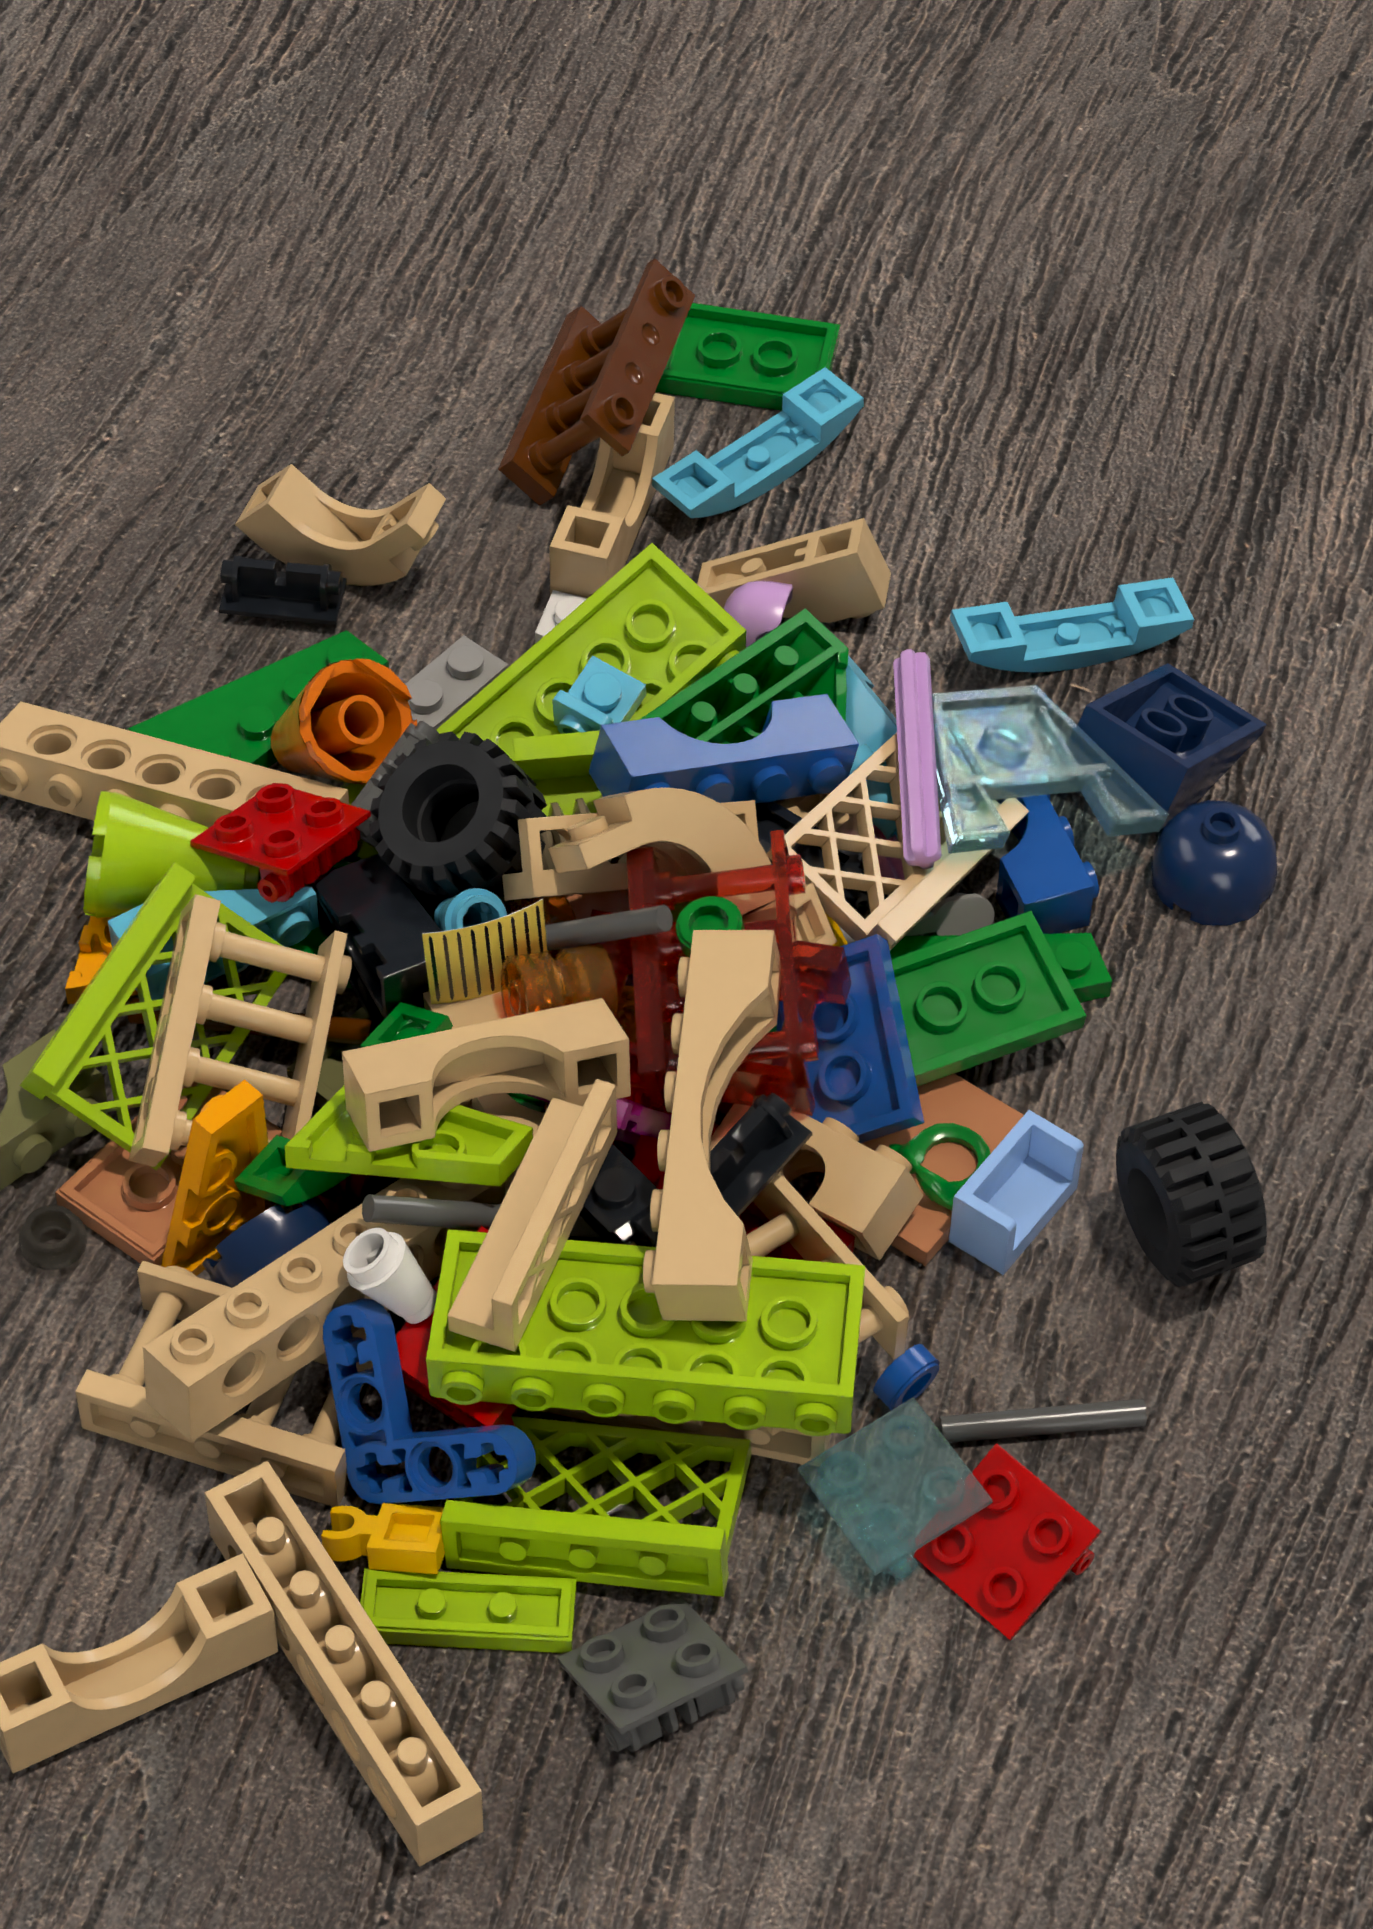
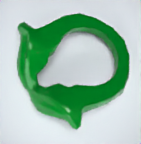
[889,1123,991,1211]

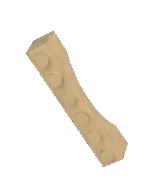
[643,930,782,1321]

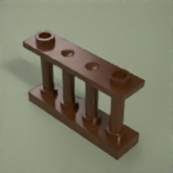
[498,259,695,506]

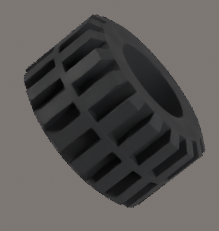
[370,732,549,905]
[1116,1102,1267,1287]

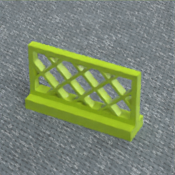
[19,862,287,1170]
[440,1416,752,1597]

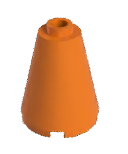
[271,659,417,784]

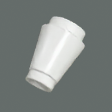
[343,1228,437,1324]

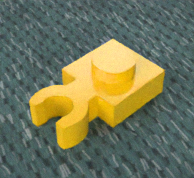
[321,1503,445,1574]

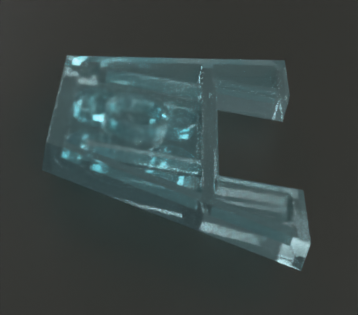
[932,685,1169,854]

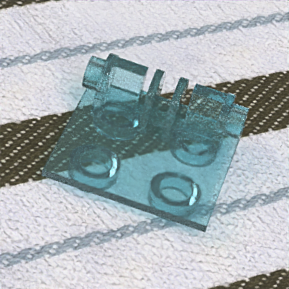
[797,1397,993,1580]

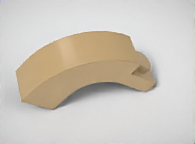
[235,464,446,586]
[548,788,783,915]

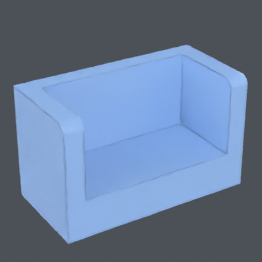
[949,1110,1084,1275]

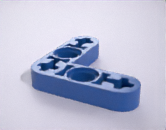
[323,1298,536,1504]

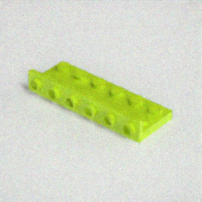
[436,543,747,761]
[426,1229,865,1436]

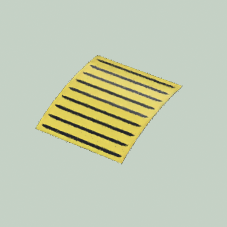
[422,899,549,1004]

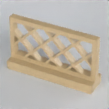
[767,732,1029,951]

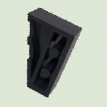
[310,854,442,1026]

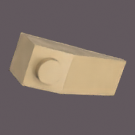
[697,518,891,623]

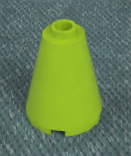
[83,791,260,918]

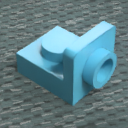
[552,655,646,734]

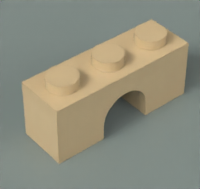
[710,1084,924,1261]

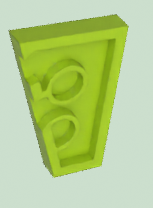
[285,1086,533,1186]

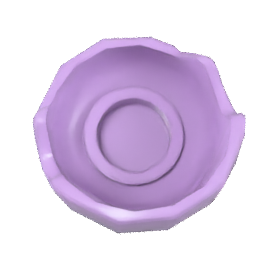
[724,580,793,648]

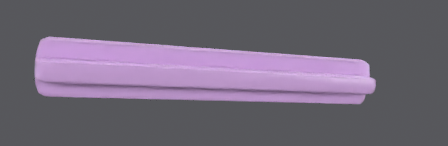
[893,649,942,869]

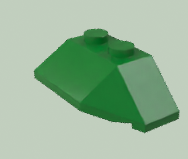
[639,608,849,744]

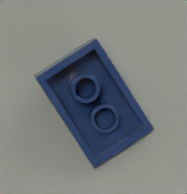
[1059,663,1267,830]

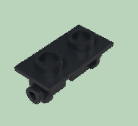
[219,555,347,625]
[710,1092,813,1217]

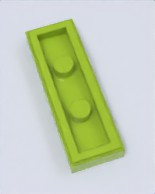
[360,1568,577,1653]

